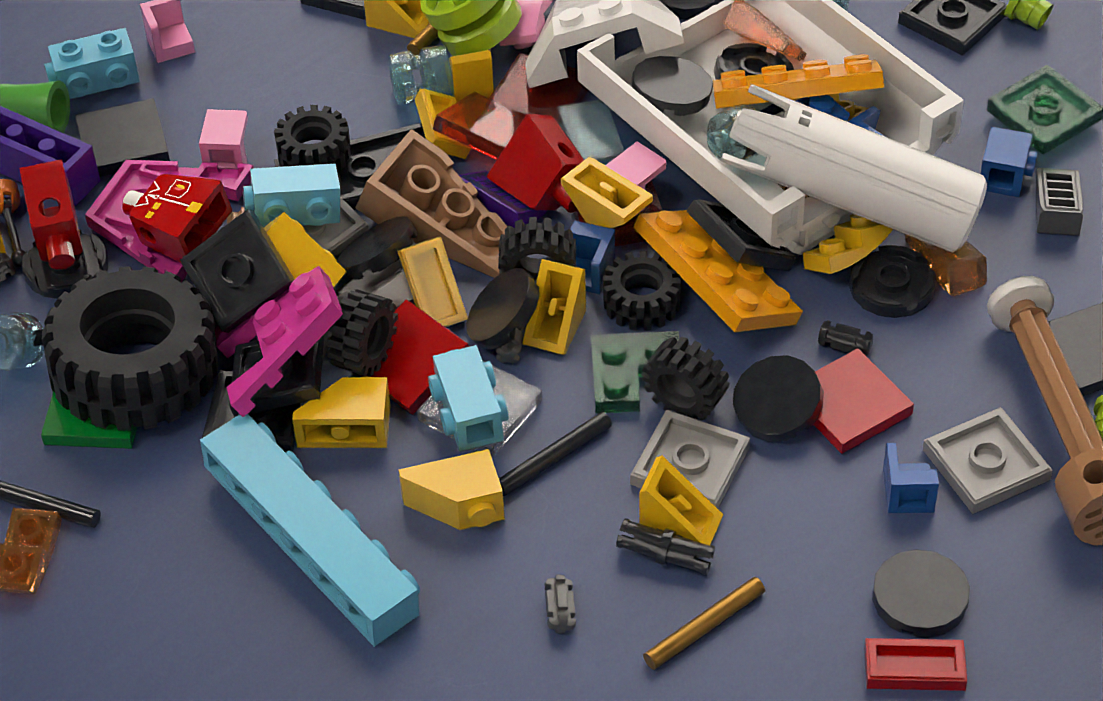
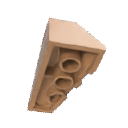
[356,129,508,278]

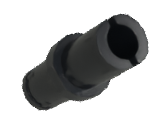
[616,518,715,575]

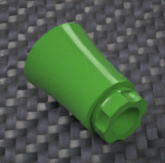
[0,80,70,133]

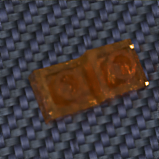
[0,507,62,595]

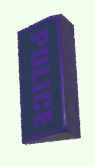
[459,170,547,228]

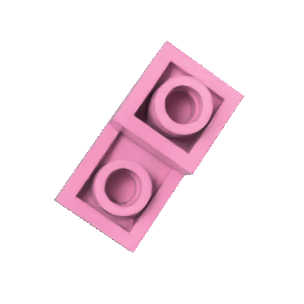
[499,0,553,49]

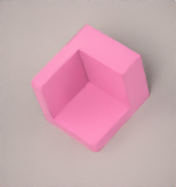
[140,0,195,63]
[199,109,248,169]
[605,141,666,217]

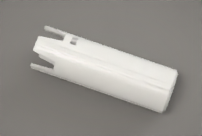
[720,84,987,253]

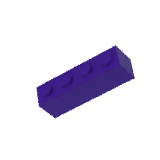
[0,106,100,206]

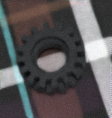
[274,105,351,170]
[498,217,576,284]
[603,251,681,331]
[326,289,398,376]
[641,337,730,420]

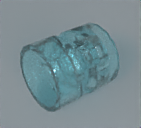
[388,45,454,106]

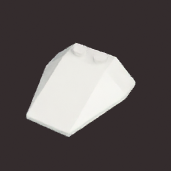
[526,0,684,88]

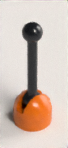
[0,179,25,266]

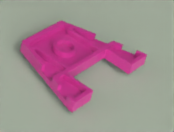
[85,160,253,283]
[215,266,343,417]

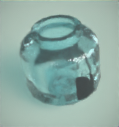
[707,104,759,165]
[0,312,44,371]

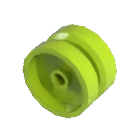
[420,0,522,56]

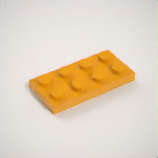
[713,54,884,109]
[633,210,803,332]

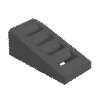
[1036,168,1083,236]

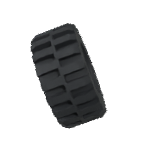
[42,266,218,431]

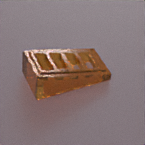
[723,0,807,61]
[905,234,987,296]

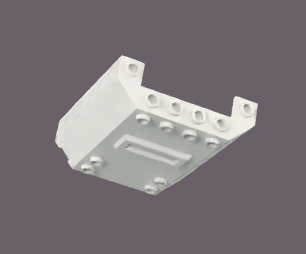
[577,0,964,255]

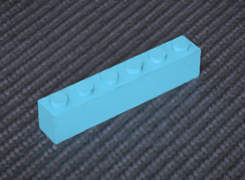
[200,414,420,647]

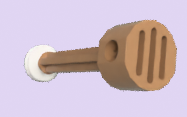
[987,276,1103,545]

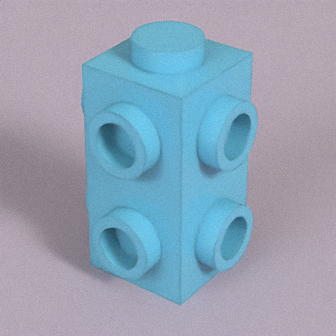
[44,28,140,99]
[243,164,340,227]
[428,345,509,452]

